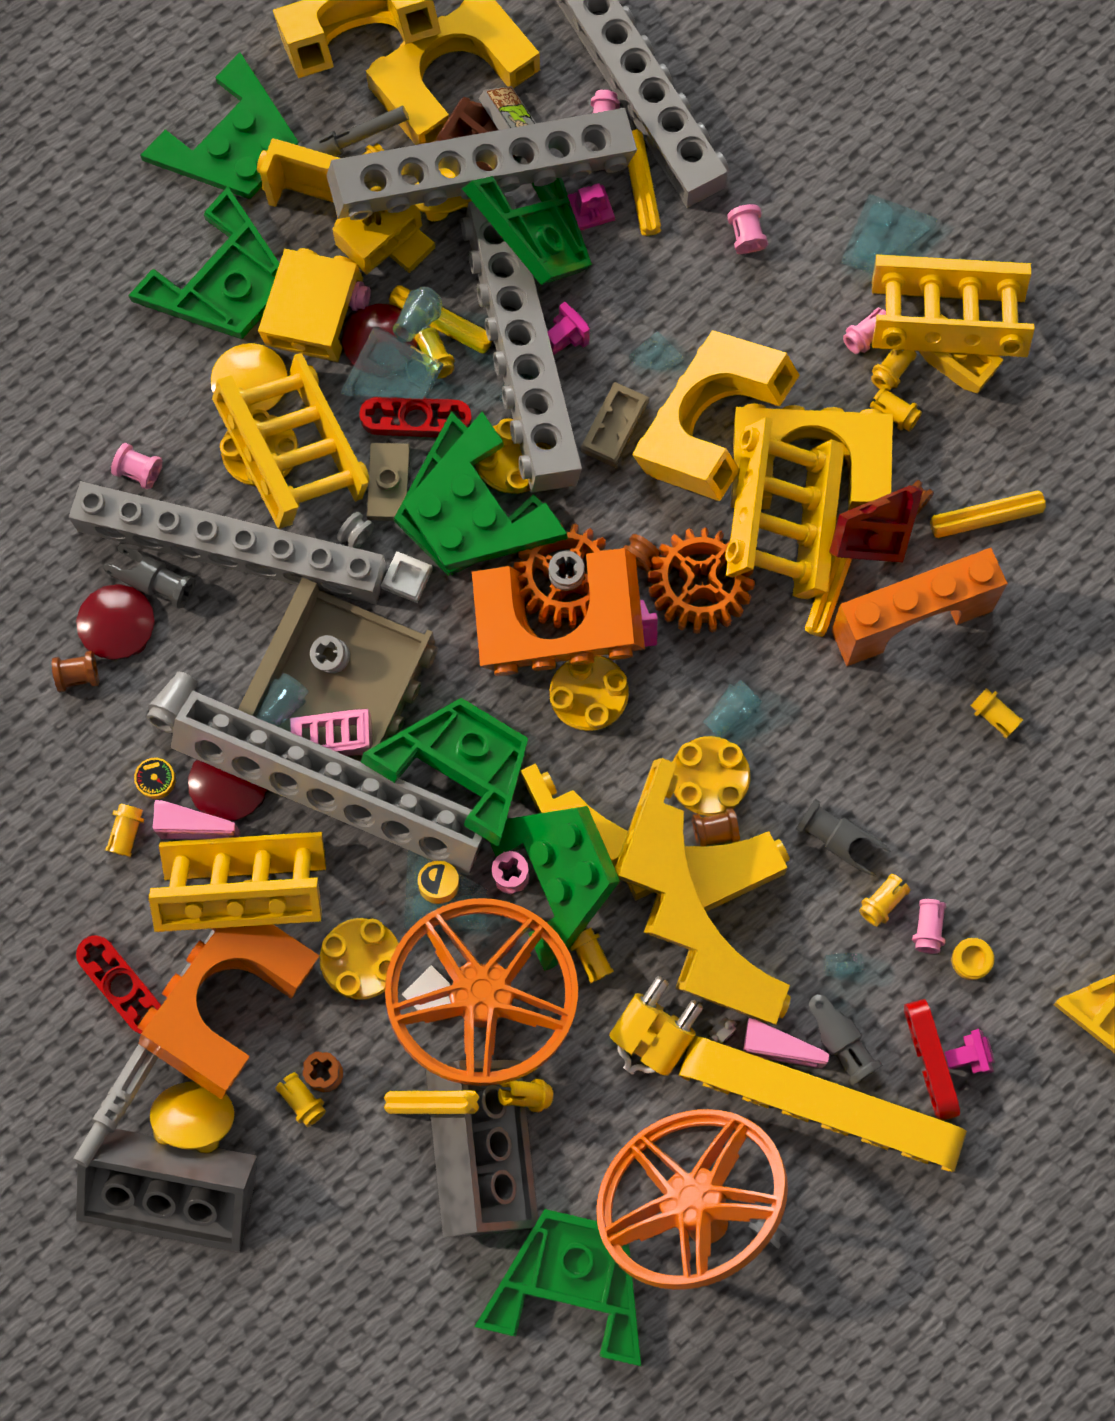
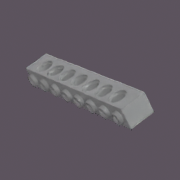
[556,0,729,208]
[326,108,637,220]
[461,196,582,493]
[69,481,387,605]
[171,691,485,875]

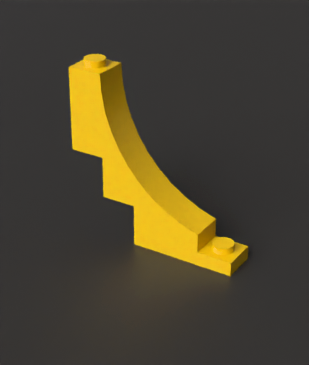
[615,758,791,1024]
[521,763,790,912]

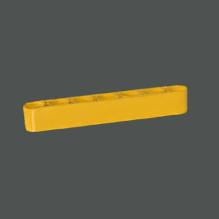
[679,1036,967,1172]

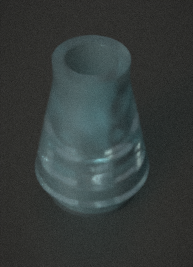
[393,287,442,342]
[256,673,309,727]
[703,680,762,738]

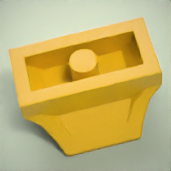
[919,314,1003,394]

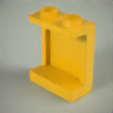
[257,138,340,218]
[258,248,363,362]

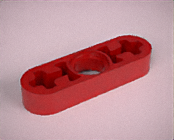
[359,397,472,437]
[76,935,162,1035]
[904,999,960,1121]

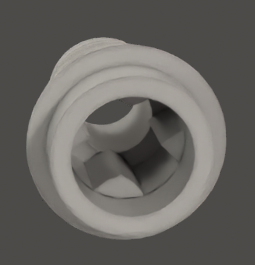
[146,671,198,733]

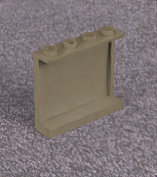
[238,577,438,762]

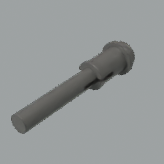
[298,105,409,156]

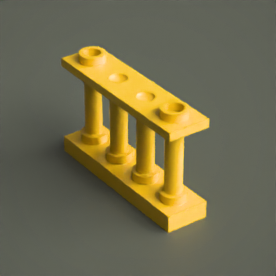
[872,254,1035,357]
[212,353,369,529]
[725,417,845,599]
[149,832,326,932]

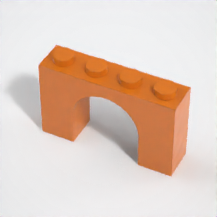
[472,548,645,676]
[832,548,1008,666]
[138,925,320,1100]

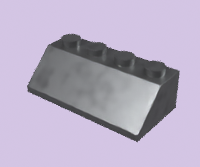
[426,1060,538,1238]
[76,1124,257,1252]

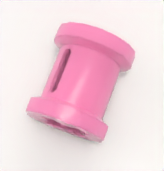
[727,204,768,254]
[111,443,163,489]
[492,851,530,894]

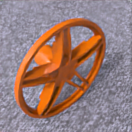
[385,898,578,1086]
[597,1109,788,1290]

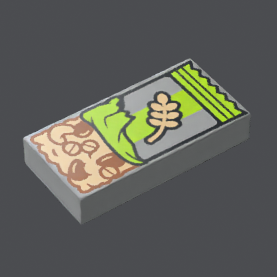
[478,86,536,157]

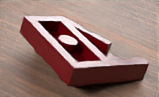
[829,485,923,563]

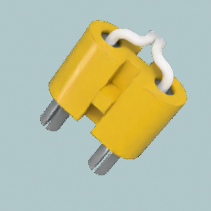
[609,976,703,1076]

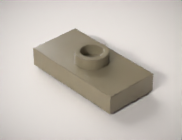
[581,382,649,468]
[367,443,410,521]

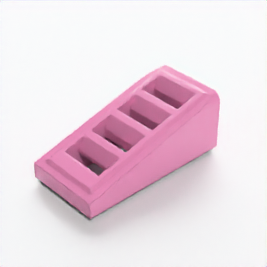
[290,709,372,756]
[153,800,240,840]
[743,1018,829,1069]

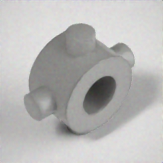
[708,1017,737,1044]

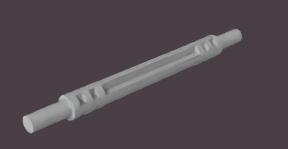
[73,930,215,1167]

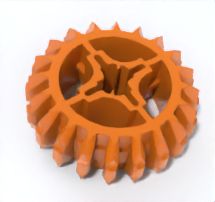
[513,523,612,629]
[648,527,755,634]

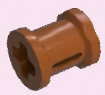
[52,651,100,693]
[692,807,740,847]
[303,1051,344,1093]

